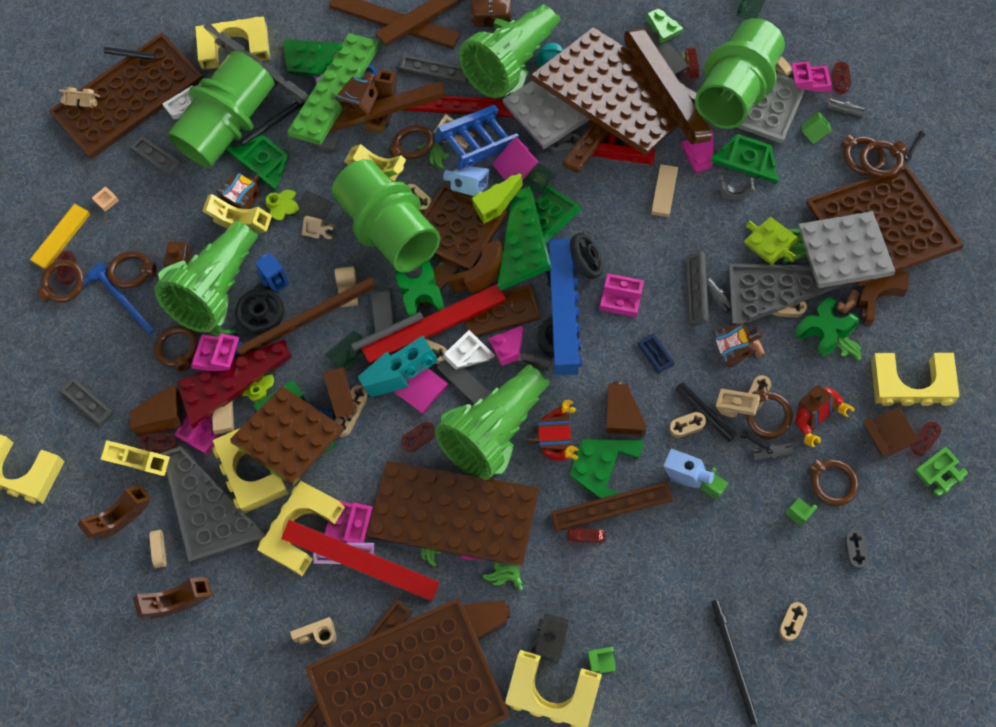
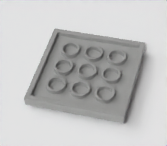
[736,73,805,144]
[502,81,591,150]
[798,211,895,288]

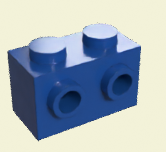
[255,252,289,293]

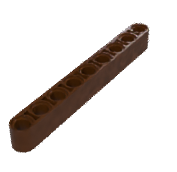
[624,29,712,145]

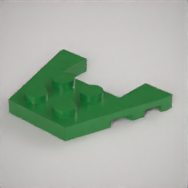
[569,439,644,499]

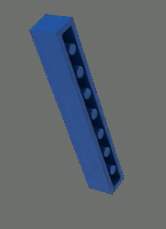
[549,238,582,375]

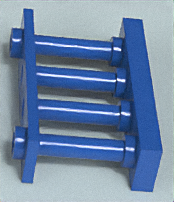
[434,105,519,170]

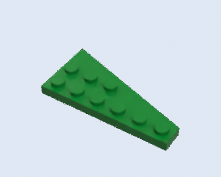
[495,184,581,283]
[498,186,552,291]

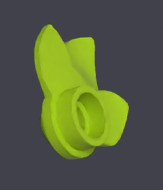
[266,190,299,221]
[241,374,274,402]

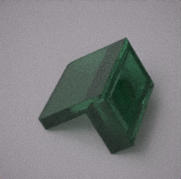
[736,0,766,19]
[522,163,557,193]
[325,331,364,371]

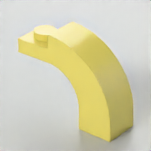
[344,144,406,182]
[202,194,272,233]
[100,440,170,476]

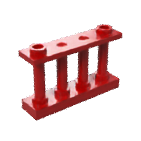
[588,120,655,165]

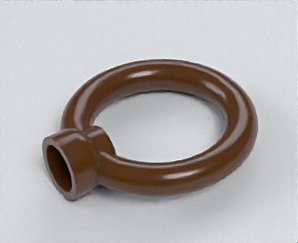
[389,125,435,159]
[841,134,886,175]
[860,141,907,178]
[107,251,157,289]
[37,260,84,303]
[154,326,198,372]
[746,387,793,439]
[808,458,859,506]

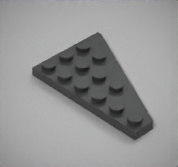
[203,21,309,104]
[728,264,843,325]
[162,447,265,563]

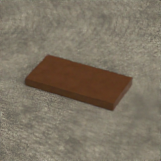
[464,284,541,337]

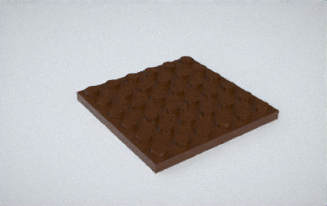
[806,164,964,286]

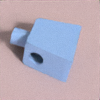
[443,166,489,196]
[663,449,714,489]

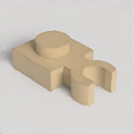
[302,216,335,239]

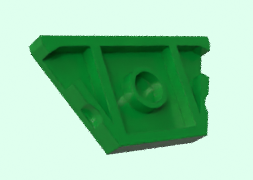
[283,39,343,76]
[710,134,779,184]
[226,135,289,191]

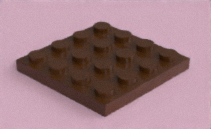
[423,183,507,271]
[230,386,344,486]

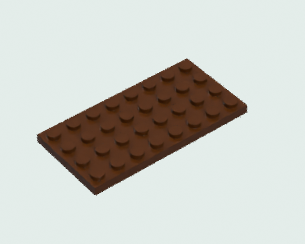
[49,33,204,159]
[366,461,540,567]

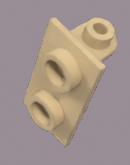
[59,87,100,108]

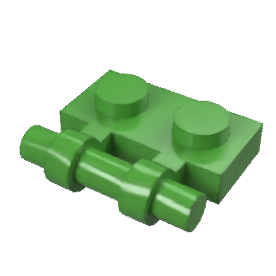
[914,447,968,497]

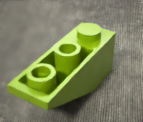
[472,173,523,223]

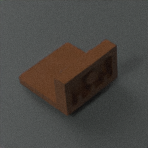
[863,407,919,460]

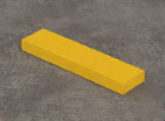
[30,204,91,269]

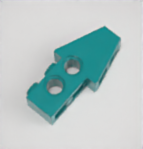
[358,336,439,397]

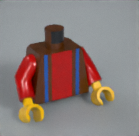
[795,385,854,447]
[527,400,579,462]

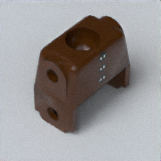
[471,0,512,27]

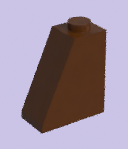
[323,367,356,420]
[606,382,646,436]
[128,385,183,437]
[463,600,511,641]

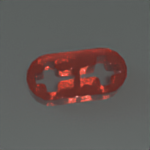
[685,48,699,79]
[832,62,851,94]
[57,251,77,285]
[911,421,941,456]
[401,422,435,452]
[139,433,177,453]
[567,528,606,544]

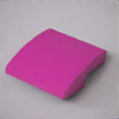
[791,61,832,92]
[492,137,539,180]
[599,273,644,318]
[192,333,239,371]
[394,368,449,414]
[174,415,224,456]
[325,500,373,543]

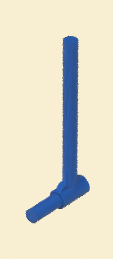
[73,262,155,335]

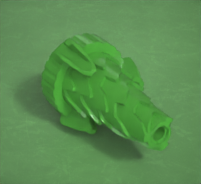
[458,4,560,99]
[154,220,258,332]
[435,365,550,481]

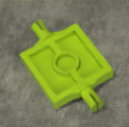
[744,216,798,265]

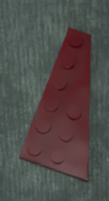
[176,339,292,429]

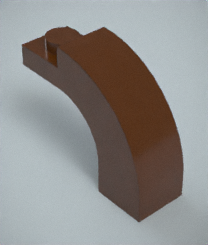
[365,69,397,134]
[447,240,504,294]
[857,271,909,327]
[77,485,151,540]
[133,577,212,619]

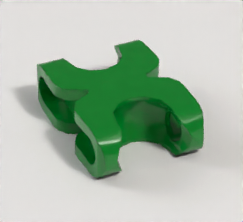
[395,261,444,317]
[795,297,859,357]

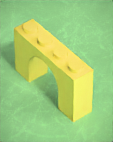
[196,16,270,70]
[871,353,959,406]
[212,428,288,513]
[0,435,65,504]
[257,481,345,576]
[505,650,602,727]

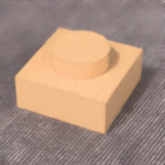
[92,186,119,212]

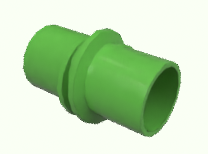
[695,18,785,129]
[167,50,275,169]
[331,159,440,272]

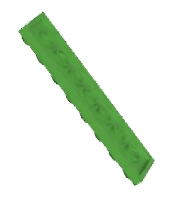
[287,33,381,145]

